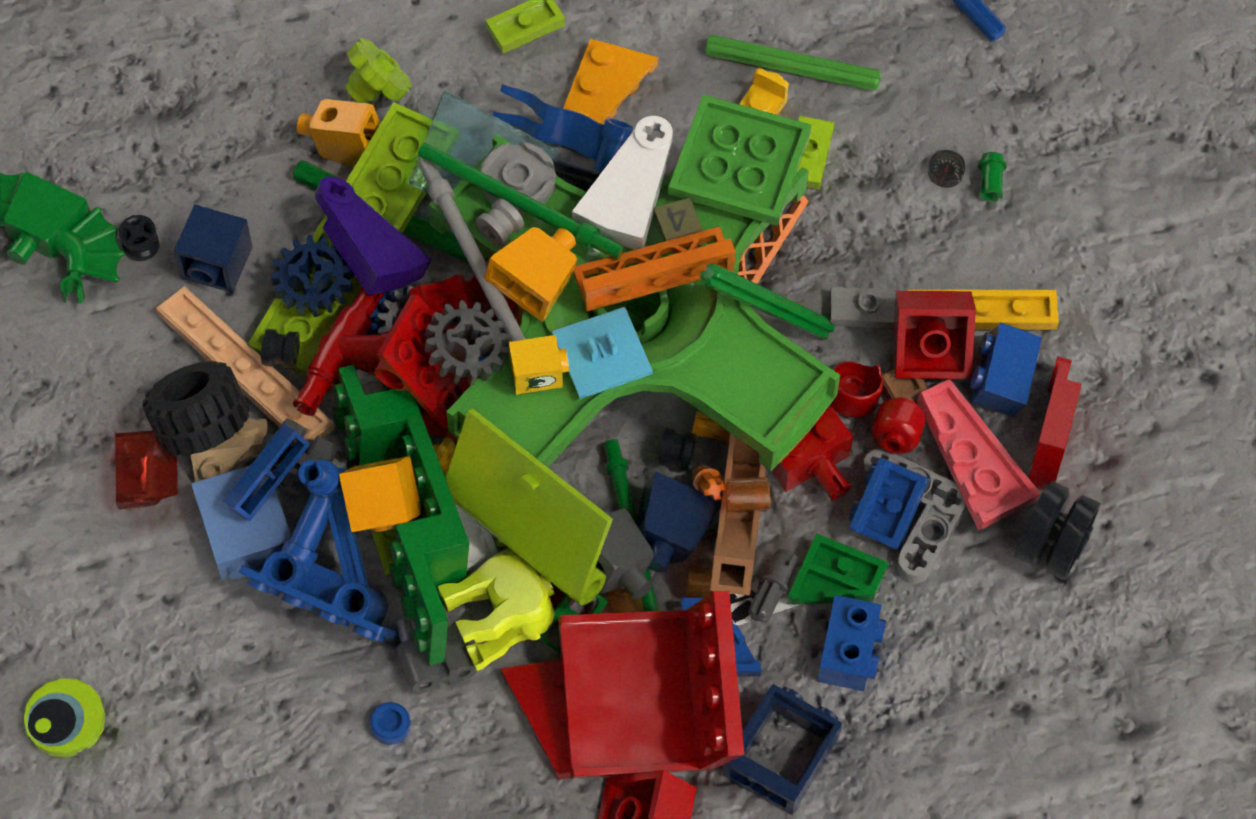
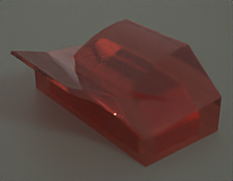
[115,430,178,509]

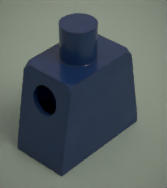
[636,471,722,573]

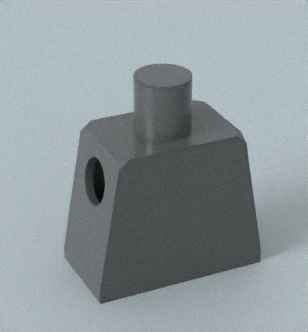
[596,508,654,600]

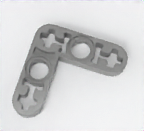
[862,449,966,584]

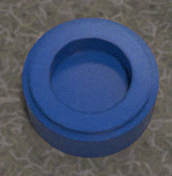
[370,702,411,745]

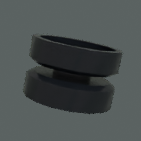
[1014,480,1101,581]

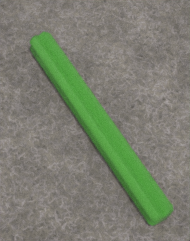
[705,35,881,90]

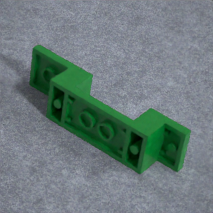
[333,365,470,666]

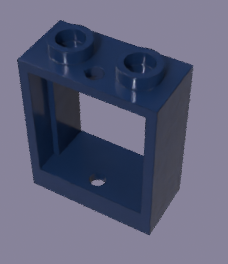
[722,684,843,815]

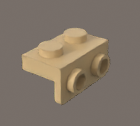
[191,418,272,482]

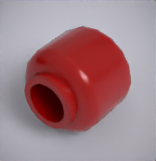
[871,397,926,454]

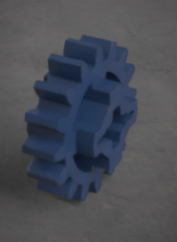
[271,235,355,317]

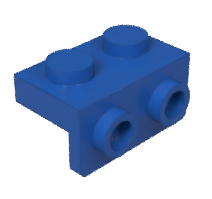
[849,458,930,550]

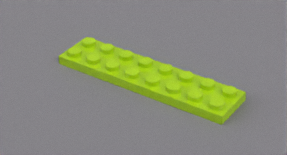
[247,102,459,377]

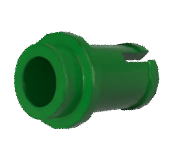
[978,152,1007,201]

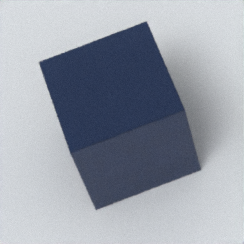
[174,204,253,293]

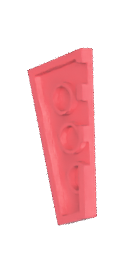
[917,379,1041,531]

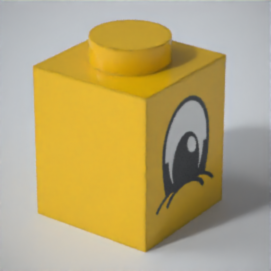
[509,335,569,395]

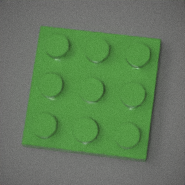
[668,94,812,226]

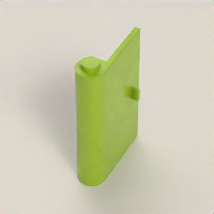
[444,409,613,606]

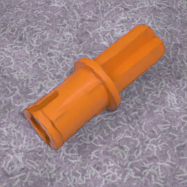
[691,465,726,501]

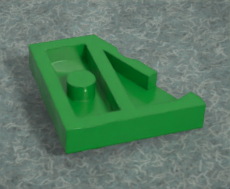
[787,533,889,605]

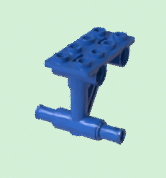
[239,459,399,643]

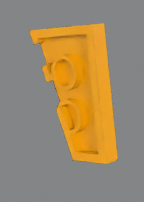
[563,38,659,124]

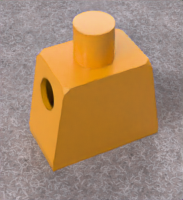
[297,99,380,167]
[484,227,578,322]

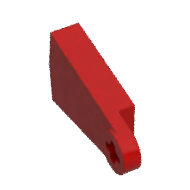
[1028,356,1082,490]

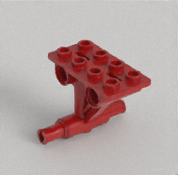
[293,286,479,445]

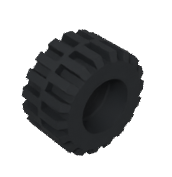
[142,361,250,456]

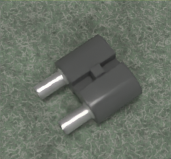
[395,607,477,694]

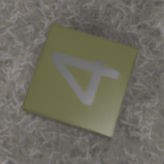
[654,197,702,242]

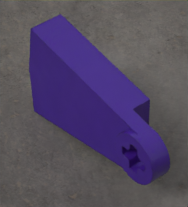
[315,176,432,295]

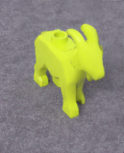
[437,539,555,671]

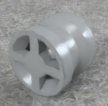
[475,198,524,248]

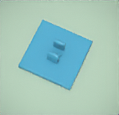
[552,307,653,399]

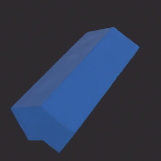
[223,424,310,521]

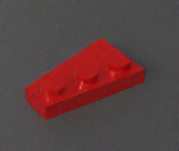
[501,659,571,780]

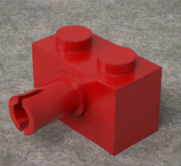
[771,407,853,501]

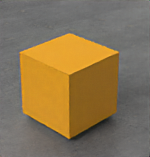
[339,456,422,532]

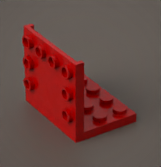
[558,591,744,778]

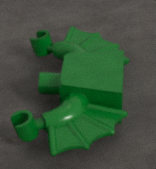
[0,171,125,304]

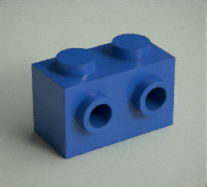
[970,322,1042,417]
[817,595,886,691]

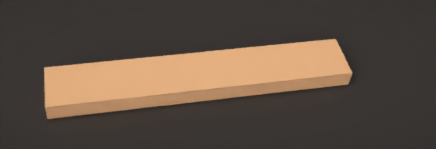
[156,286,335,452]

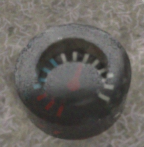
[928,150,965,188]

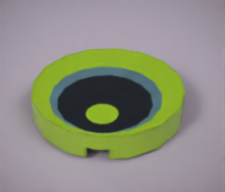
[23,678,106,758]

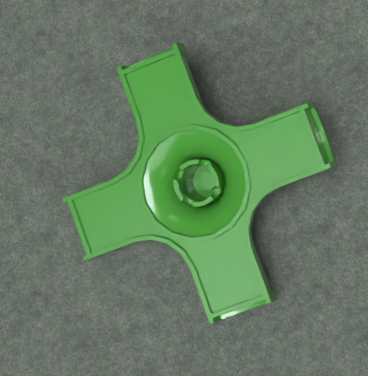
[428,134,840,471]

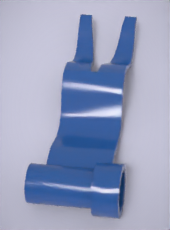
[492,84,633,173]

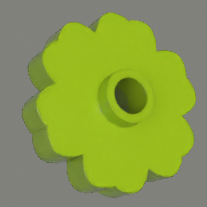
[345,38,412,103]

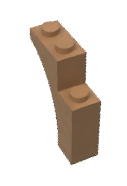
[710,433,766,596]

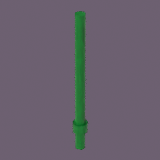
[418,142,625,260]

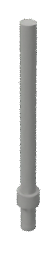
[418,159,525,342]

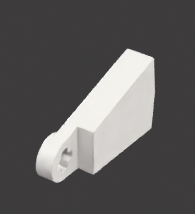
[572,116,673,250]

